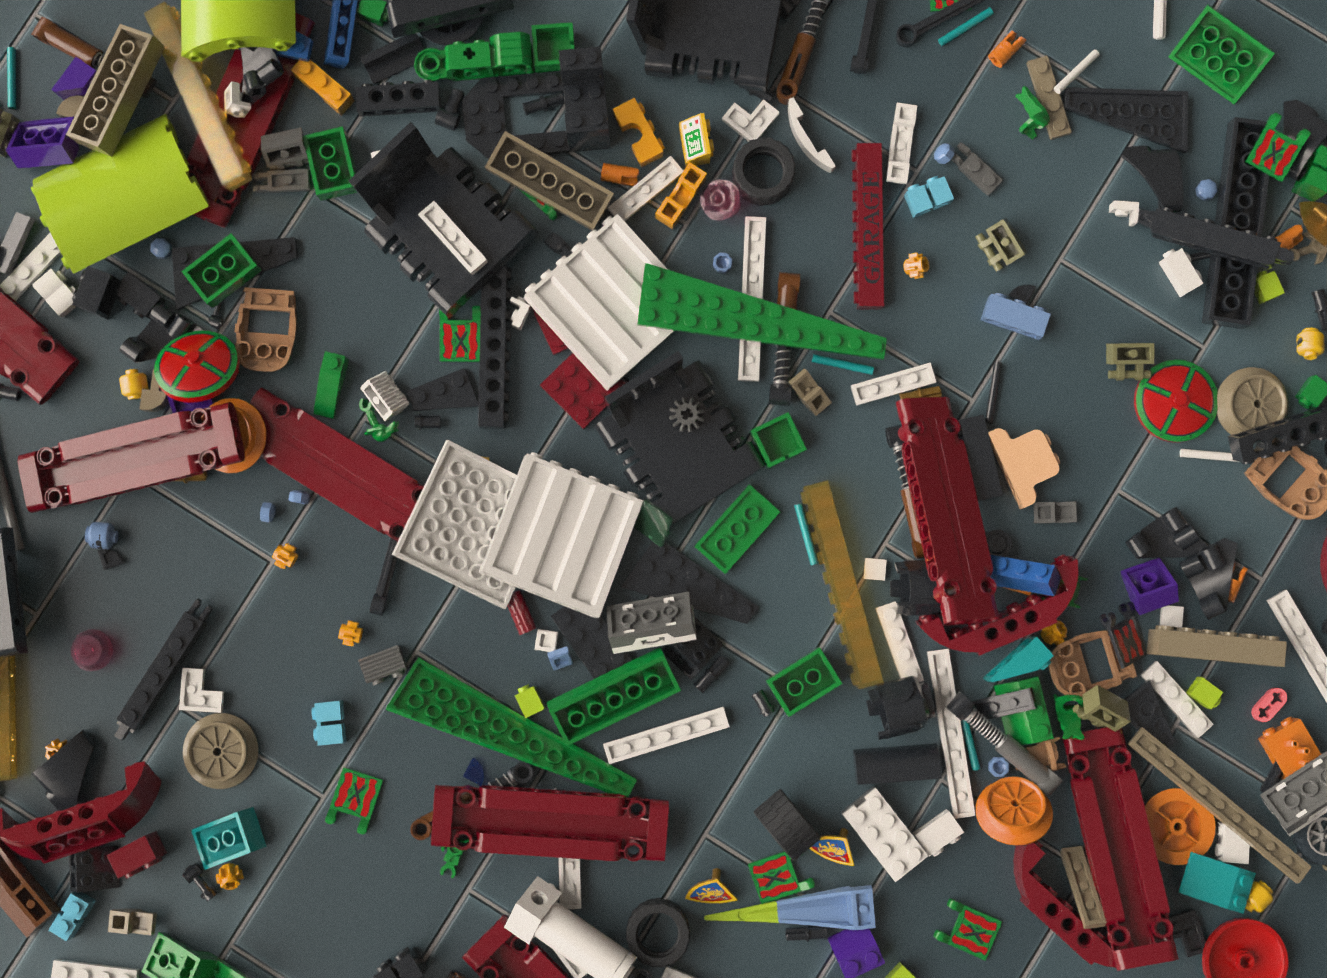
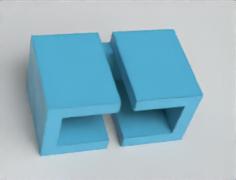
[904,176,954,218]
[312,700,347,746]
[48,892,96,941]

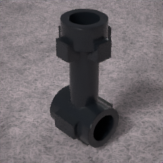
[182,863,218,902]

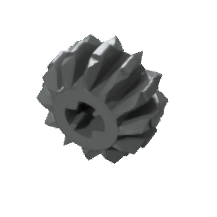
[669,397,704,433]

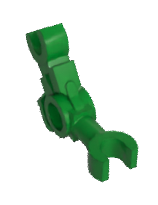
[440,838,469,878]

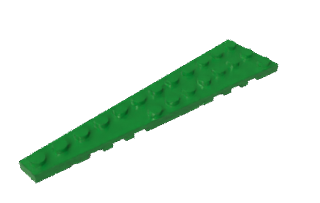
[637,263,887,360]
[386,658,637,798]

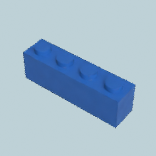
[323,0,358,69]
[990,555,1061,596]

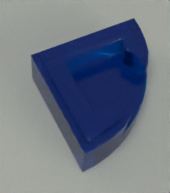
[463,757,484,786]

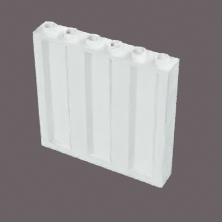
[524,214,674,391]
[479,452,643,618]

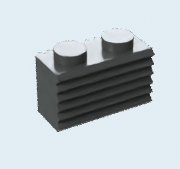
[358,645,408,686]

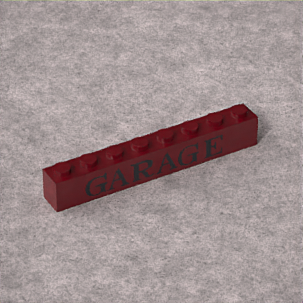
[851,143,884,310]

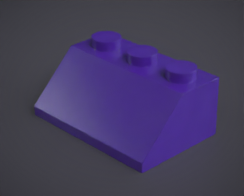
[6,117,79,168]

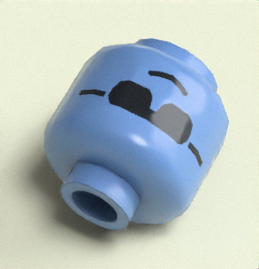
[85,522,118,550]

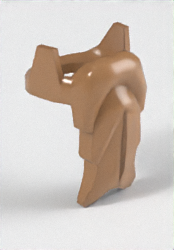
[1015,737,1066,771]

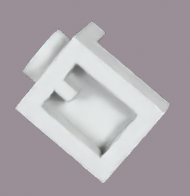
[224,81,251,117]
[1109,201,1141,226]
[510,296,531,331]

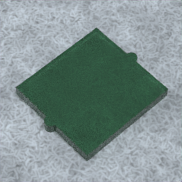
[634,499,673,547]

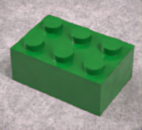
[303,126,357,201]
[182,233,262,308]
[765,647,842,717]

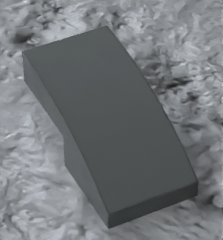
[1033,502,1077,524]

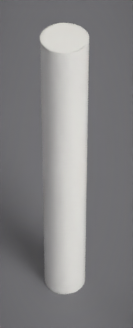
[1054,49,1100,94]
[1180,449,1238,462]

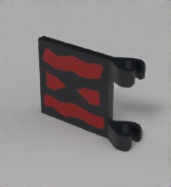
[1099,602,1148,669]

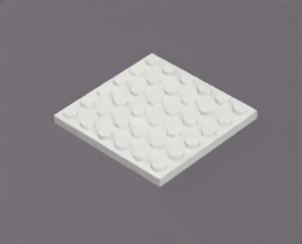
[392,440,517,609]

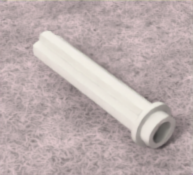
[1153,0,1167,40]

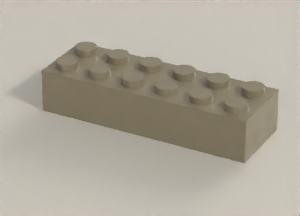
[66,24,165,157]
[485,131,614,231]
[1147,625,1287,667]

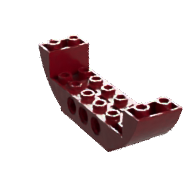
[915,554,1078,656]
[0,761,161,864]
[1013,841,1116,968]

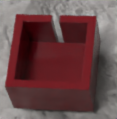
[106,831,167,879]

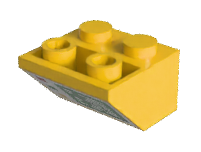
[679,113,714,167]

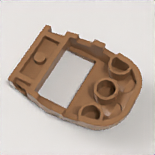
[235,287,298,372]
[1244,438,1327,520]
[1049,630,1137,696]

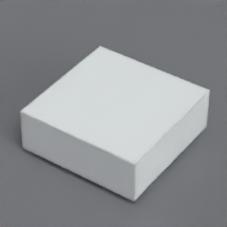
[863,558,887,581]
[1159,605,1184,628]
[534,629,559,652]

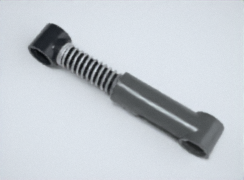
[946,691,1063,797]

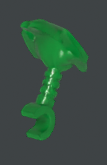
[359,398,399,442]

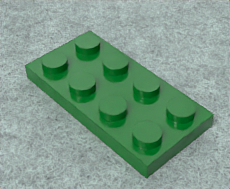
[694,484,780,574]

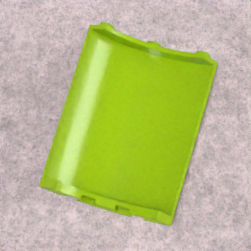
[181,0,296,62]
[31,114,209,274]

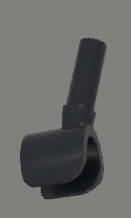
[209,302,223,329]

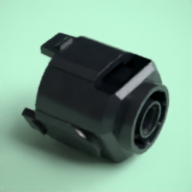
[890,560,948,616]
[866,676,936,740]

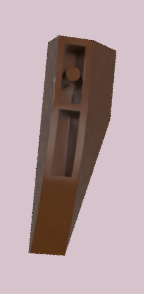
[0,839,61,938]

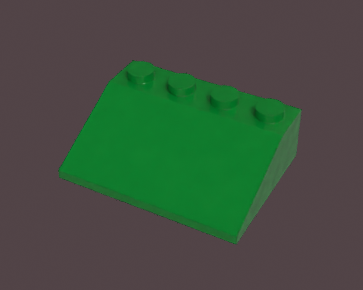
[1168,4,1275,104]

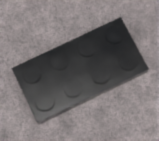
[551,606,632,679]

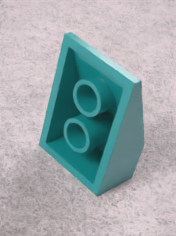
[983,636,1054,682]
[191,807,267,870]
[1178,852,1256,914]

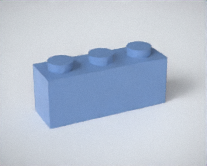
[981,293,1050,340]

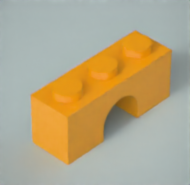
[291,60,355,116]
[613,98,665,168]
[655,162,707,230]

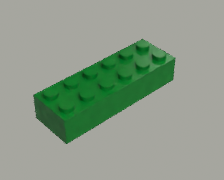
[547,647,681,746]

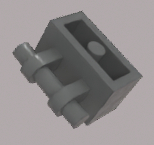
[261,127,309,171]

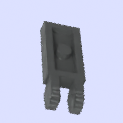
[951,142,1003,196]
[252,169,311,193]

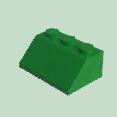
[993,676,1054,745]

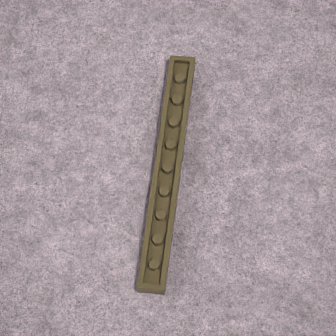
[1128,727,1312,884]

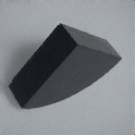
[1007,284,1036,305]
[97,549,125,570]

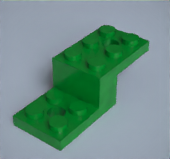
[141,932,250,978]

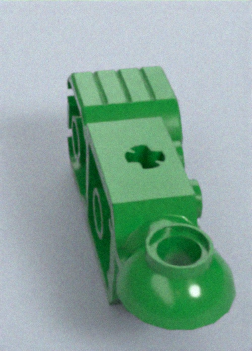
[414,32,534,81]

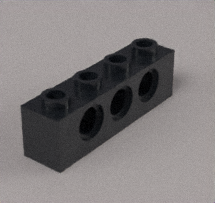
[356,80,441,117]

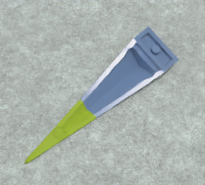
[704,885,876,930]

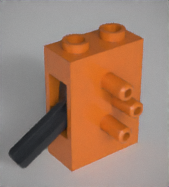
[1258,717,1321,793]

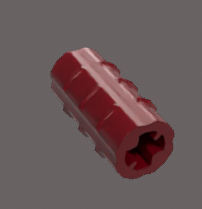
[507,590,536,635]

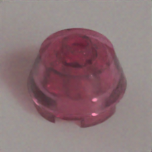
[700,180,741,220]
[71,629,113,671]

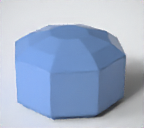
[934,143,955,164]
[1195,179,1217,201]
[150,238,172,259]
[713,252,733,274]
[289,490,310,504]
[260,502,275,523]
[988,757,1009,777]

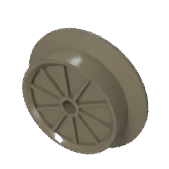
[1217,367,1288,435]
[183,713,259,789]

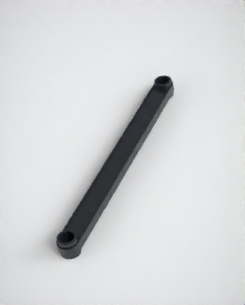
[850,0,877,75]

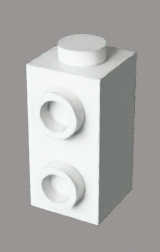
[1159,248,1203,297]

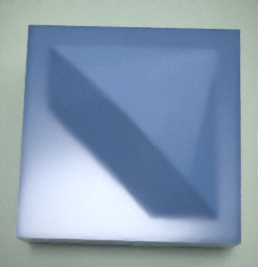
[547,646,573,670]

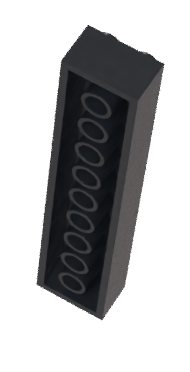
[1202,117,1276,329]

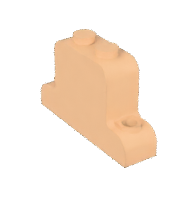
[988,428,1060,509]

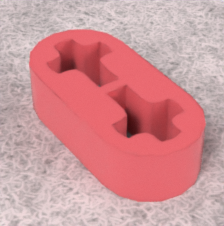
[1251,688,1287,722]

